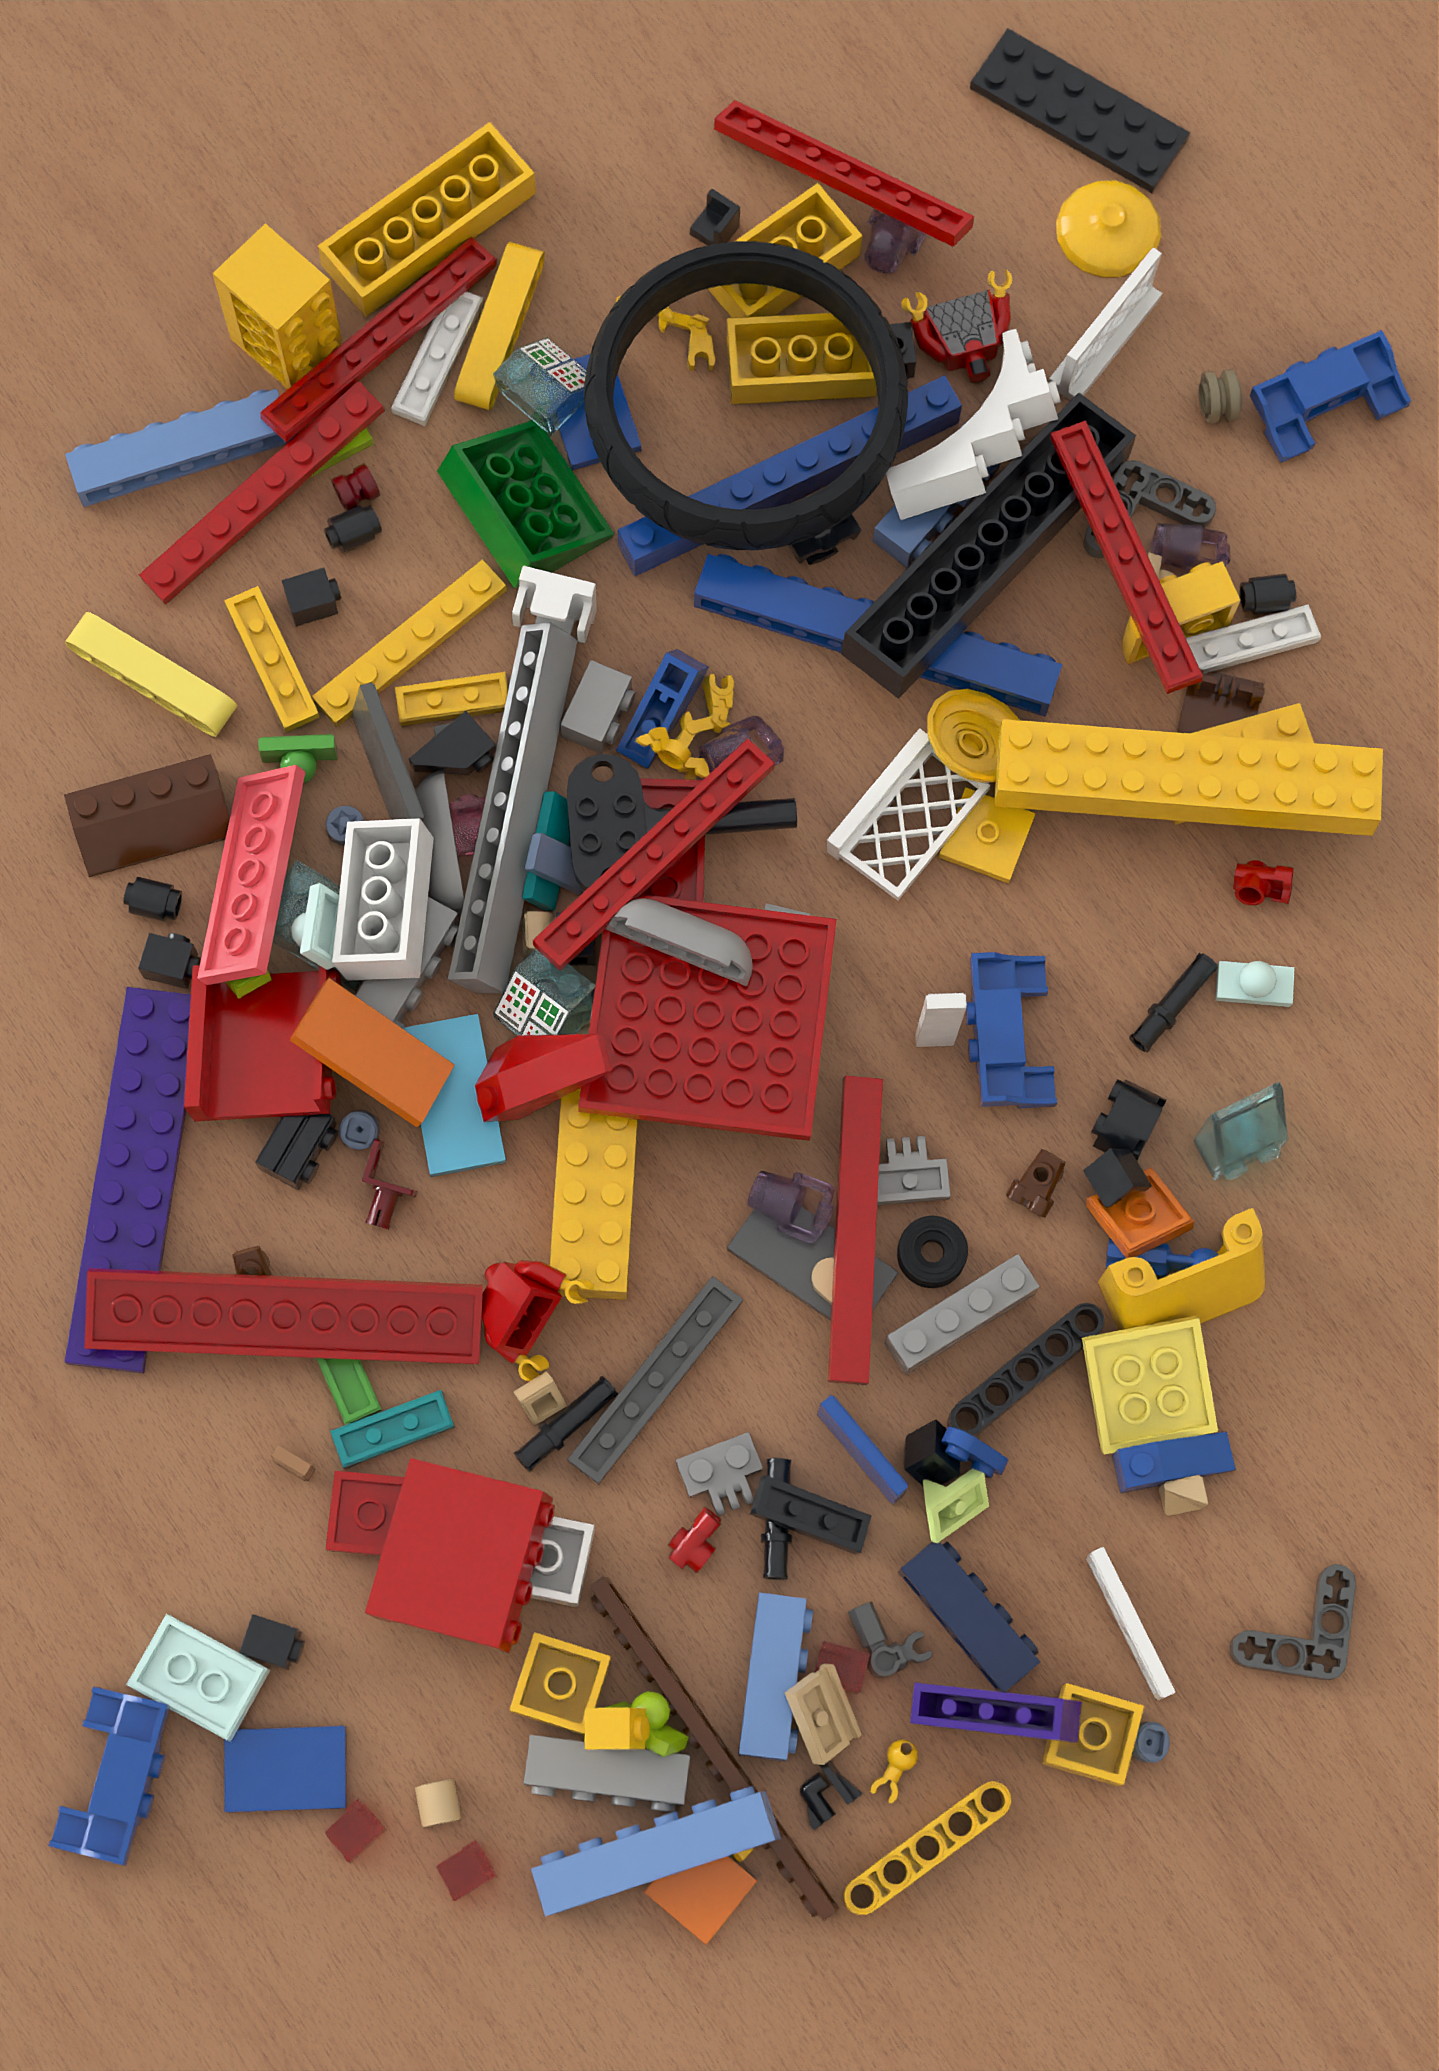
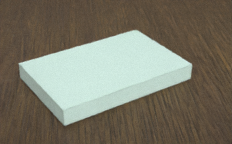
[126,1614,270,1742]

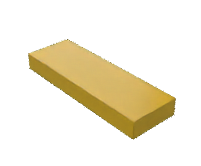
[395,672,508,726]

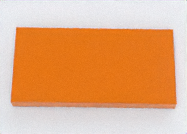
[290,978,455,1128]

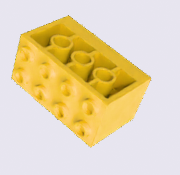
[212,223,343,389]

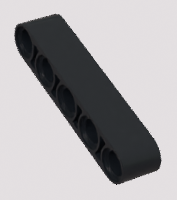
[947,1303,1105,1437]

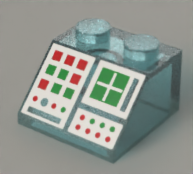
[493,337,586,436]
[493,949,595,1035]

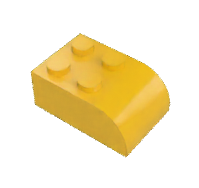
[1122,561,1240,664]

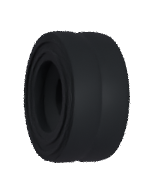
[897,1216,968,1288]

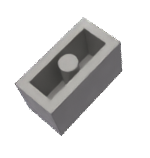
[561,660,636,754]

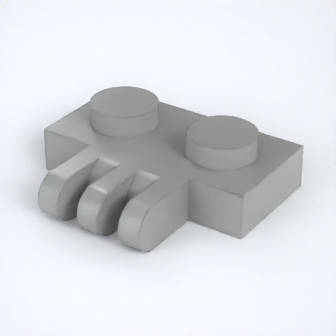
[877,1136,950,1205]
[676,1432,763,1516]

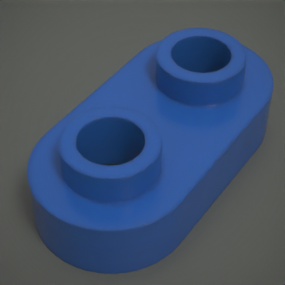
[941,1427,1008,1479]

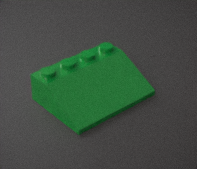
[437,419,615,588]

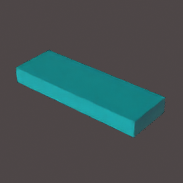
[522,791,570,911]
[330,1390,455,1469]

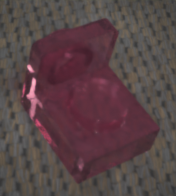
[449,794,486,857]

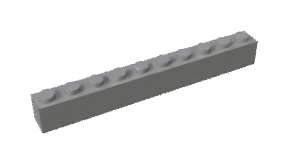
[448,623,578,994]

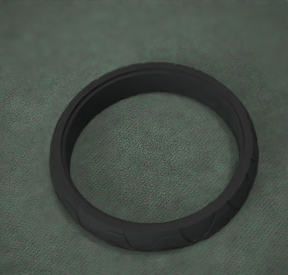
[584,241,908,550]

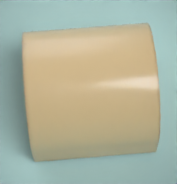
[522,911,554,959]
[513,1371,567,1426]
[415,1779,462,1828]

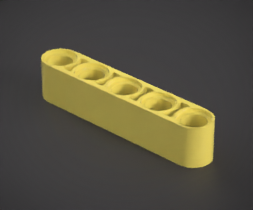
[65,612,237,737]

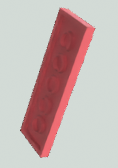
[197,765,305,985]

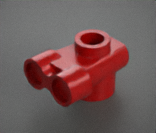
[1233,860,1294,906]
[668,1507,721,1573]

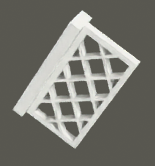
[1048,247,1162,401]
[827,728,990,901]

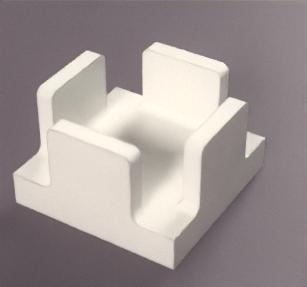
[512,566,597,643]

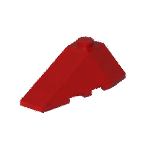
[475,1034,612,1122]

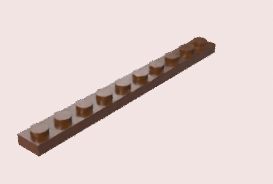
[590,1577,839,1921]

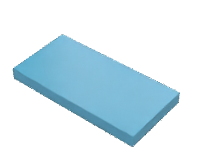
[403,1014,506,1177]

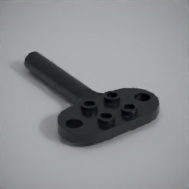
[567,754,797,891]

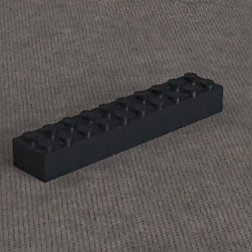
[841,393,1136,699]

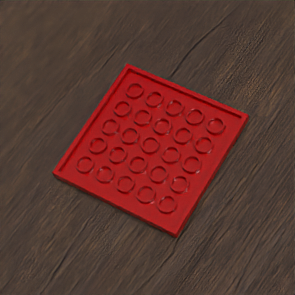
[578,894,837,1141]

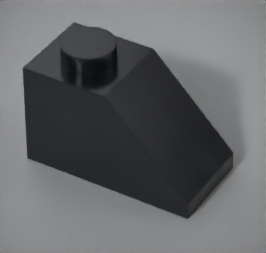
[409,711,496,775]

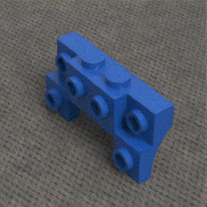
[1250,330,1412,463]
[965,952,1057,1108]
[49,1687,170,1866]

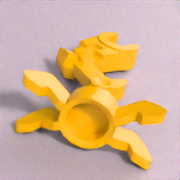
[616,295,715,371]
[636,674,734,780]

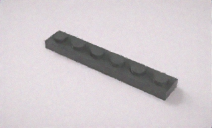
[567,1276,743,1485]

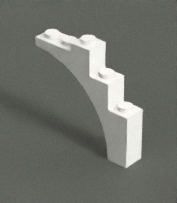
[886,329,1061,520]

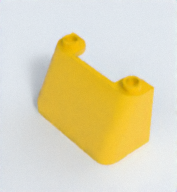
[1098,1208,1266,1331]

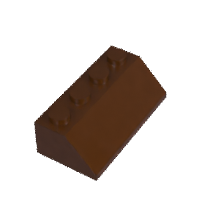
[64,754,230,877]

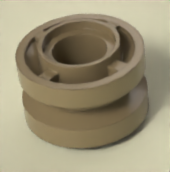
[1199,369,1242,424]

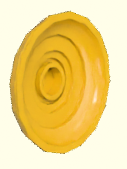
[1056,181,1161,278]
[927,689,1020,783]

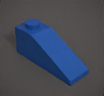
[616,649,709,769]
[1112,1432,1236,1493]

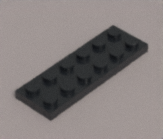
[970,28,1190,193]

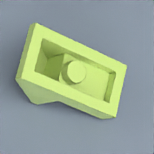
[923,1469,989,1543]

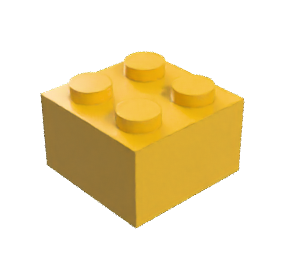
[510,1632,611,1736]
[1041,1683,1144,1787]

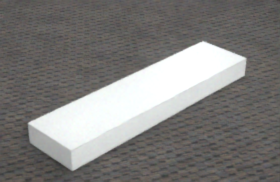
[391,291,484,426]
[1186,604,1321,674]
[915,993,966,1047]
[1086,1547,1175,1701]

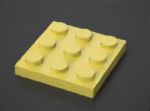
[1082,1315,1218,1454]

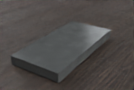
[351,682,425,822]
[727,1186,898,1321]

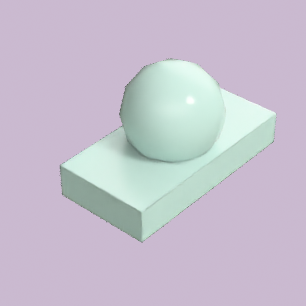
[291,883,339,970]
[1215,961,1294,1007]

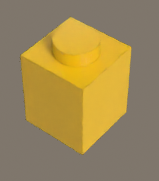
[584,1708,650,1749]

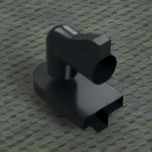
[800,1760,863,1830]

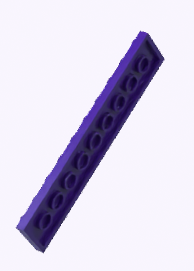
[64,987,191,1374]

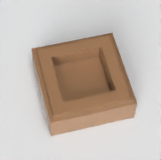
[271,1445,315,1481]

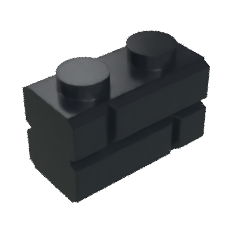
[255,1114,338,1190]

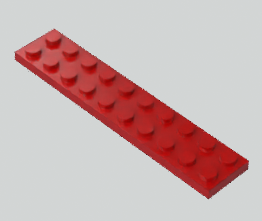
[84,1268,483,1364]

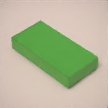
[316,1358,382,1425]

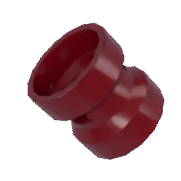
[331,463,381,511]

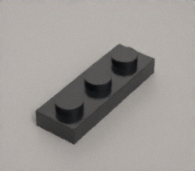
[750,1476,871,1554]

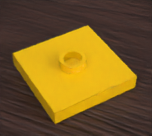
[939,787,1036,884]

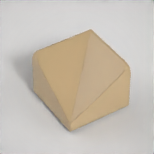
[1159,1475,1208,1516]

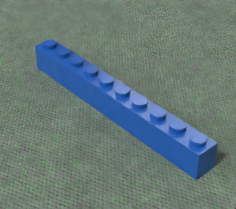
[618,375,962,577]
[694,554,1062,717]

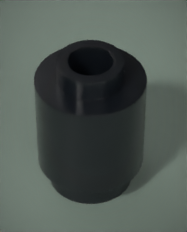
[324,505,382,553]
[1239,573,1296,614]
[123,877,182,922]

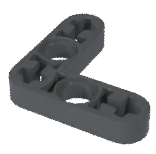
[1083,460,1216,558]
[1229,1564,1356,1680]

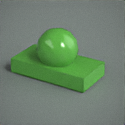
[258,734,337,784]

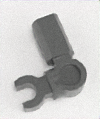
[848,1601,933,1678]

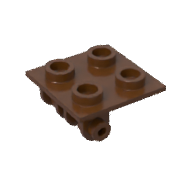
[1177,669,1265,734]

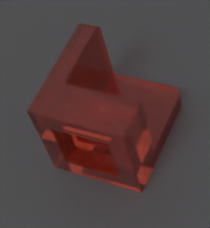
[814,1641,870,1695]
[326,1798,387,1863]
[437,1840,498,1902]

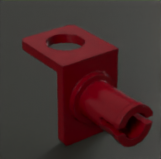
[362,1139,417,1229]

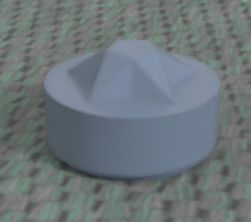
[326,806,364,845]
[339,1110,380,1150]
[1132,1722,1170,1763]

